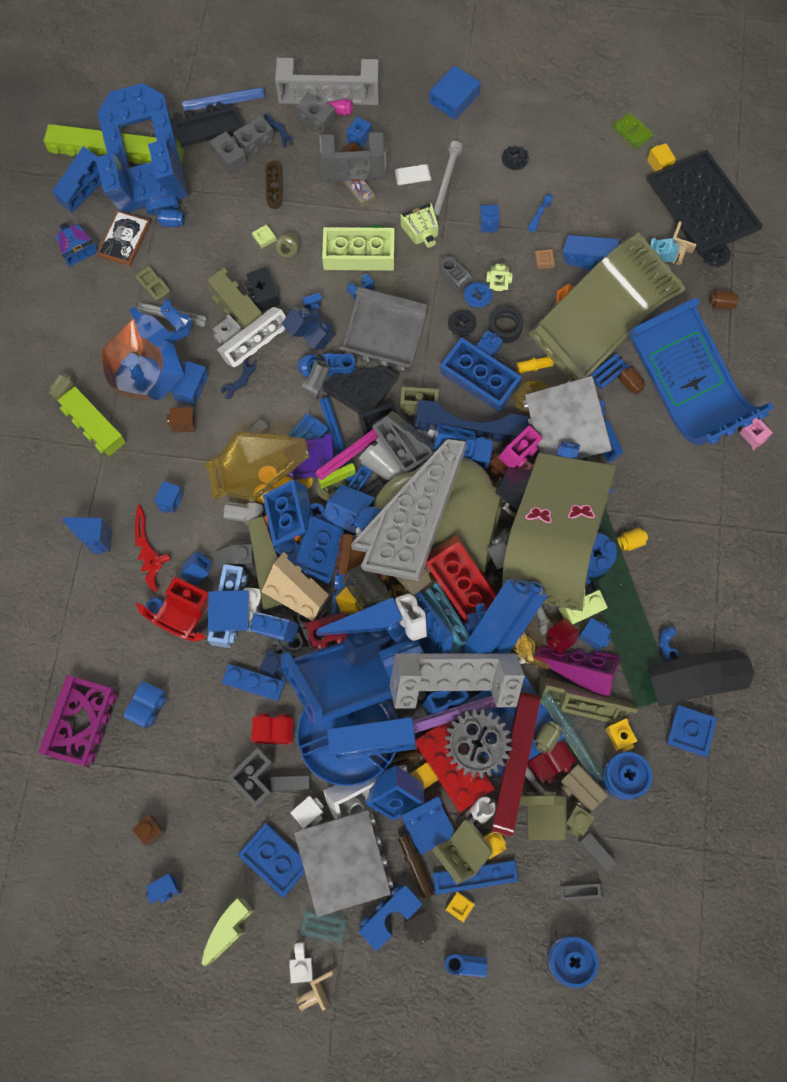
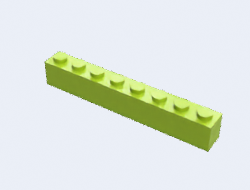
[44,124,184,164]

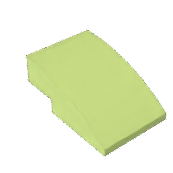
[202,898,254,966]

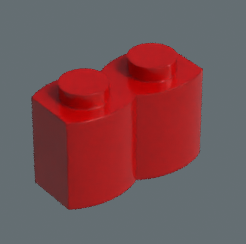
[251,713,294,745]

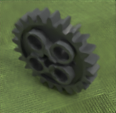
[270,607,331,659]

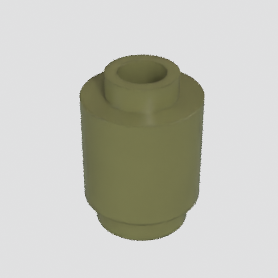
[48,373,74,401]
[533,721,562,753]

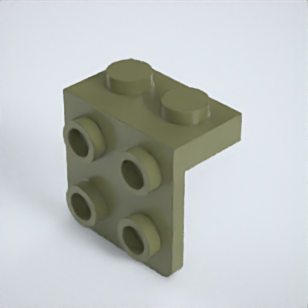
[520,792,567,840]
[432,820,493,884]

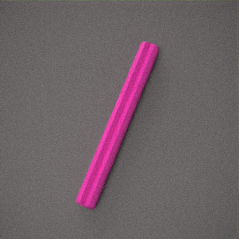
[316,429,379,480]

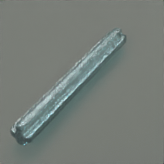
[541,694,604,783]

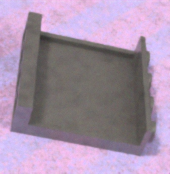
[340,287,428,373]
[523,376,612,459]
[294,809,393,917]

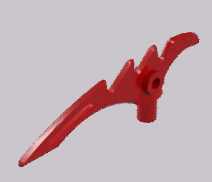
[135,504,171,591]

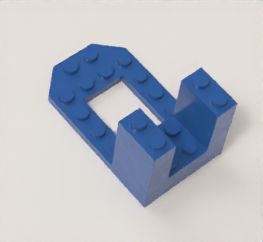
[96,83,189,213]

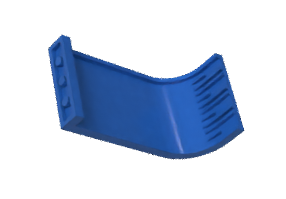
[281,589,454,726]

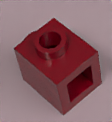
[546,618,579,654]

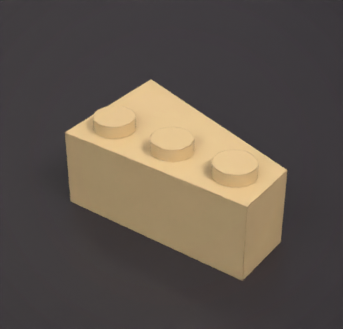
[262,552,329,621]

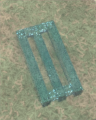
[300,912,346,943]

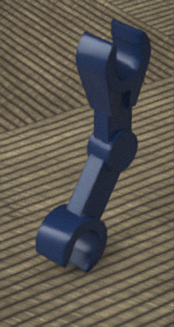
[264,114,293,148]
[221,359,256,399]

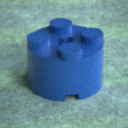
[587,533,617,577]

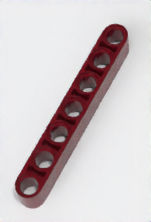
[491,691,541,837]

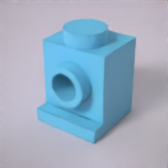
[650,238,679,263]

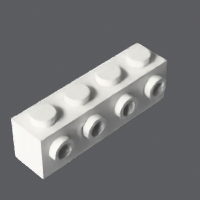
[217,307,286,367]

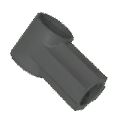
[301,360,331,400]

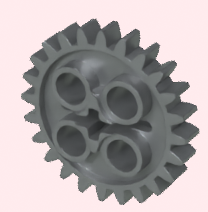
[445,709,513,778]

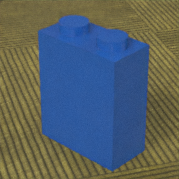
[429,65,481,120]

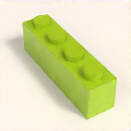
[58,386,126,456]

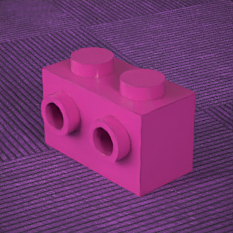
[498,425,543,469]

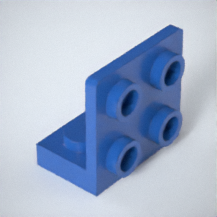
[401,796,455,855]

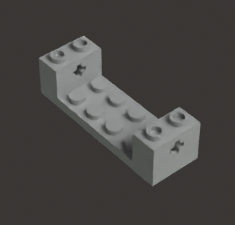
[275,58,379,105]
[390,654,525,708]

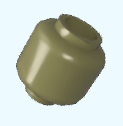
[275,232,300,258]

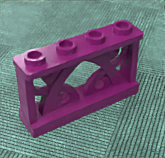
[38,675,117,768]

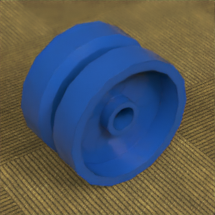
[602,752,652,800]
[547,936,599,988]

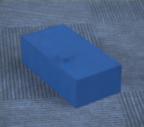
[440,337,522,413]
[327,717,417,760]

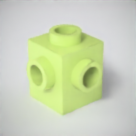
[486,264,512,291]

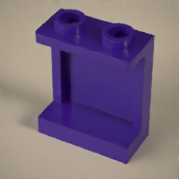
[284,434,335,480]

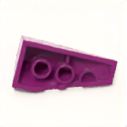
[534,646,621,696]

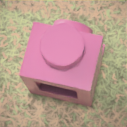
[740,418,773,451]

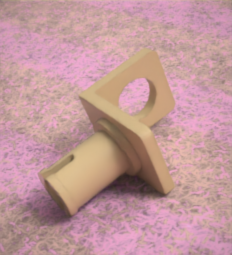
[672,221,696,265]
[296,968,337,1011]

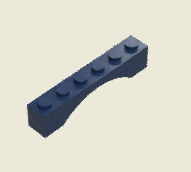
[413,400,528,443]

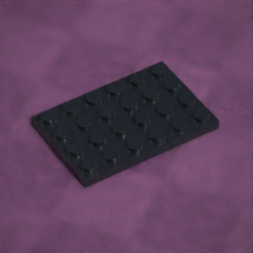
[646,150,763,256]

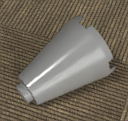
[357,437,409,481]

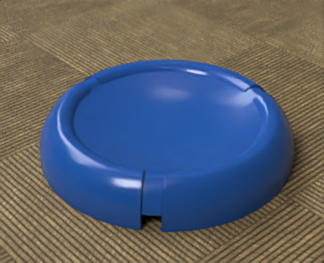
[297,700,397,786]

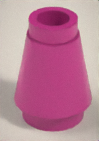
[328,98,353,116]

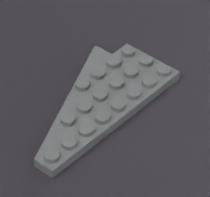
[351,439,467,581]

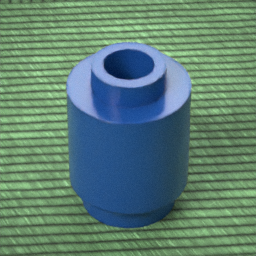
[158,209,184,228]

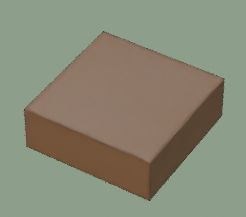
[534,249,555,269]

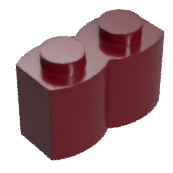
[528,740,576,785]

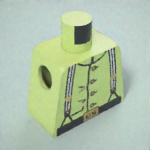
[400,203,438,248]

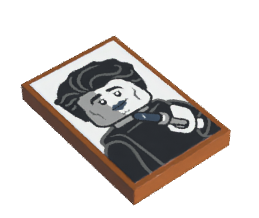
[97,211,151,267]

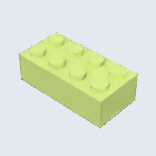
[322,227,394,271]

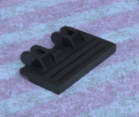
[171,102,245,148]

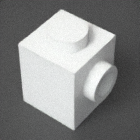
[290,796,324,829]

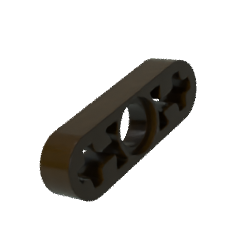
[265,161,282,209]

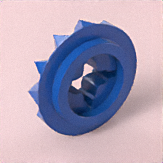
[464,282,492,309]

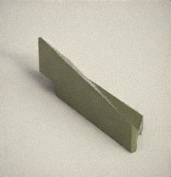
[248,516,285,610]
[539,676,638,724]

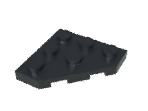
[323,366,399,413]

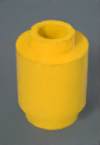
[617,527,648,551]

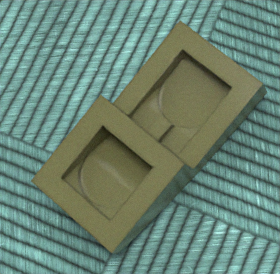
[135,266,171,302]

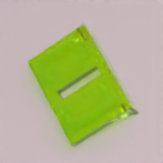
[613,113,654,149]

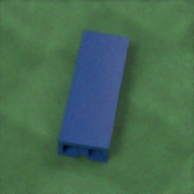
[459,579,548,654]

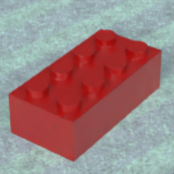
[426,534,498,623]
[416,722,494,813]

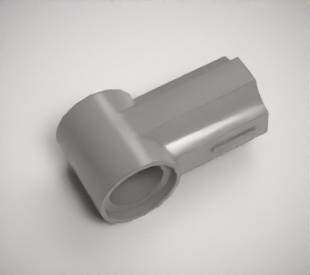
[224,502,264,525]

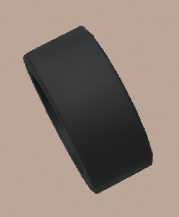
[489,307,524,344]

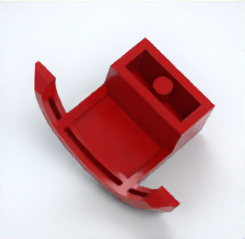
[136,576,209,642]

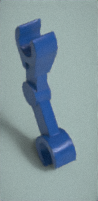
[528,193,554,233]

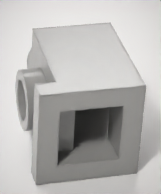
[213,315,241,344]

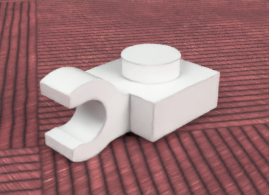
[290,942,313,983]

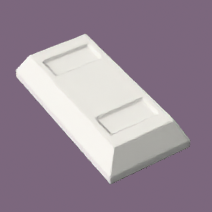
[395,164,431,185]

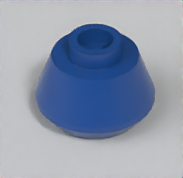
[297,354,319,378]

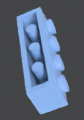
[208,564,248,648]

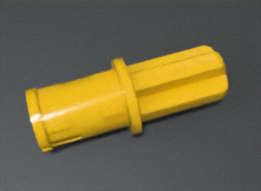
[516,357,554,374]

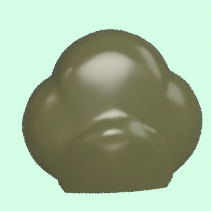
[373,456,503,594]

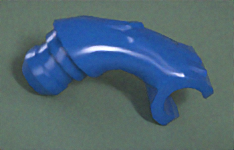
[659,626,679,662]

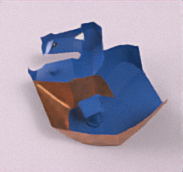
[101,298,192,400]

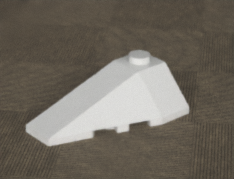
[323,765,408,820]

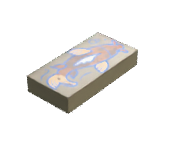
[343,179,376,207]

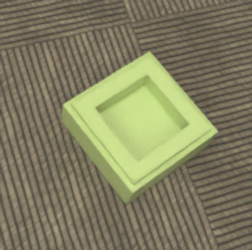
[252,224,276,249]

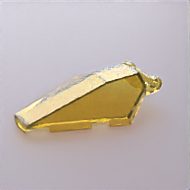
[205,431,310,502]

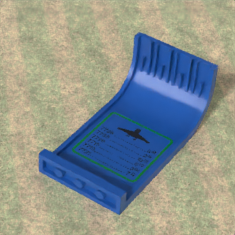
[628,297,774,445]

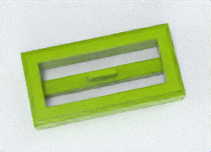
[318,463,356,489]

